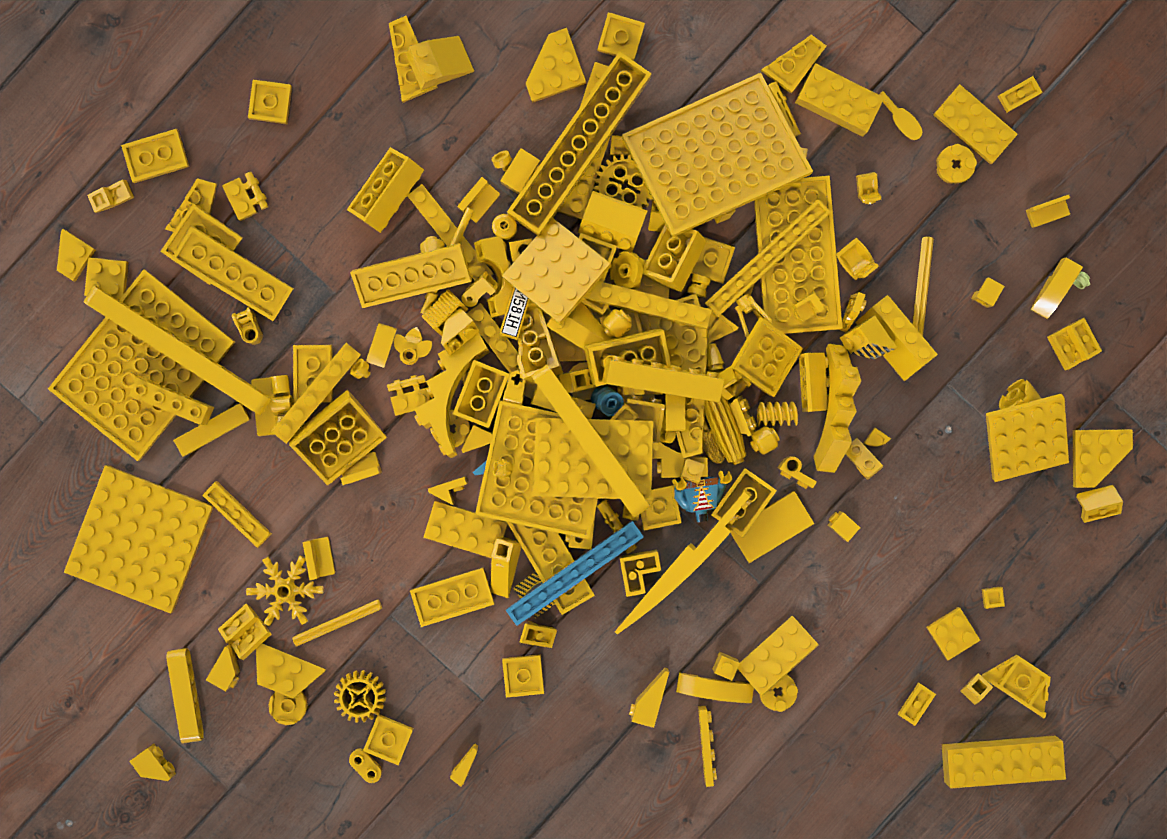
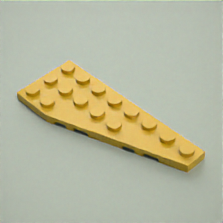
[642,294,708,459]

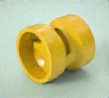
[687,274,711,298]

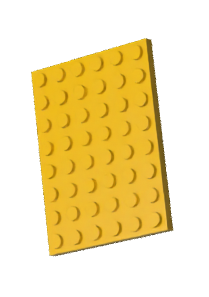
[622,73,813,237]
[48,269,235,461]

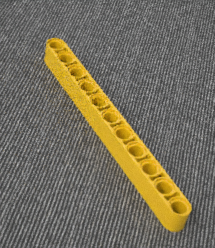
[83,285,272,415]

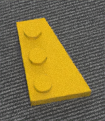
[761,34,826,94]
[165,178,218,232]

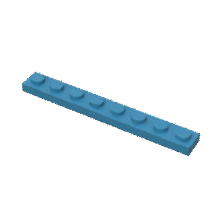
[506,521,644,626]

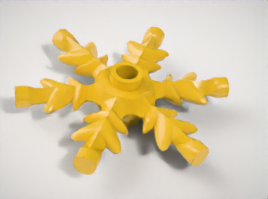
[246,555,324,626]

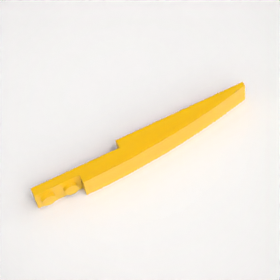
[615,490,752,634]

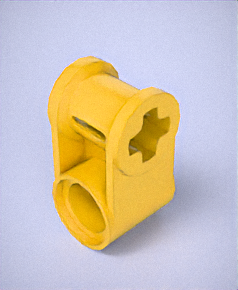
[232,307,263,345]
[503,370,527,405]

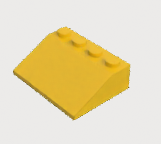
[289,390,387,486]

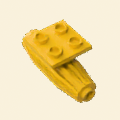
[705,395,757,465]

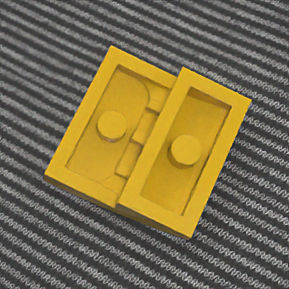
[1047,318,1102,370]
[218,604,272,660]

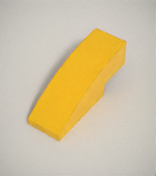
[1030,257,1083,319]

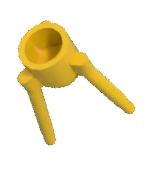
[735,294,772,339]

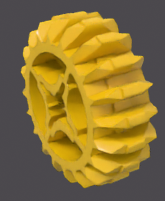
[334,670,386,723]

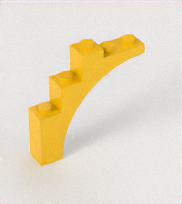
[414,332,490,458]
[813,344,861,473]
[617,386,708,478]

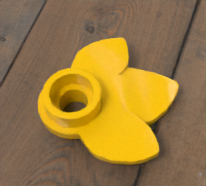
[394,327,432,365]

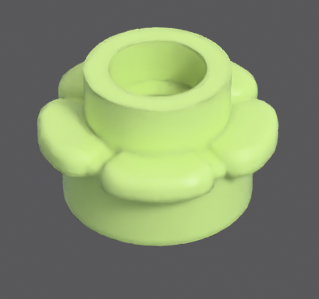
[1073,272,1090,289]

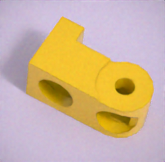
[461,271,499,307]

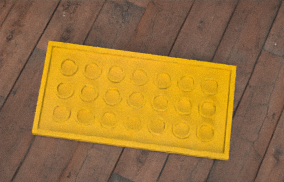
[754,176,843,334]

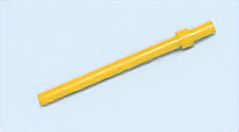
[420,207,474,314]

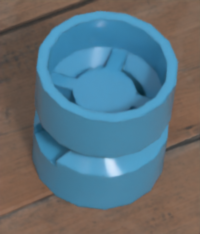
[591,385,624,416]

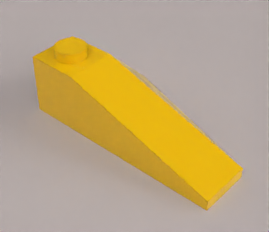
[546,302,613,350]

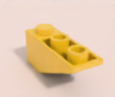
[491,537,521,598]

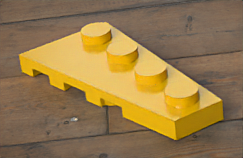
[389,16,438,103]

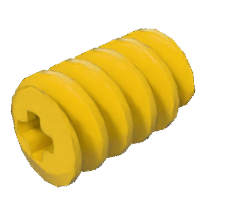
[757,402,798,426]

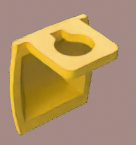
[836,238,879,280]

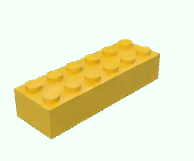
[941,736,1066,788]

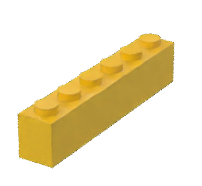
[602,355,724,402]

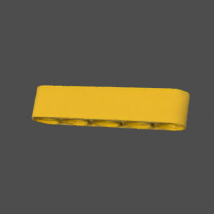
[166,648,204,744]

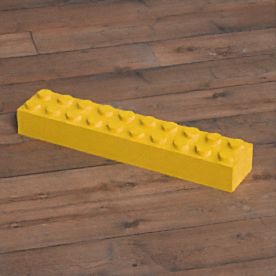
[507,51,652,235]

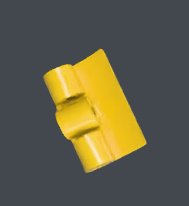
[251,375,294,436]

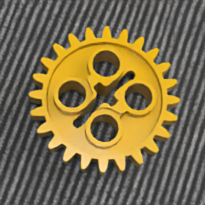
[594,154,653,209]

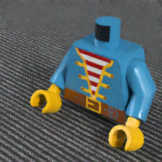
[672,471,732,522]

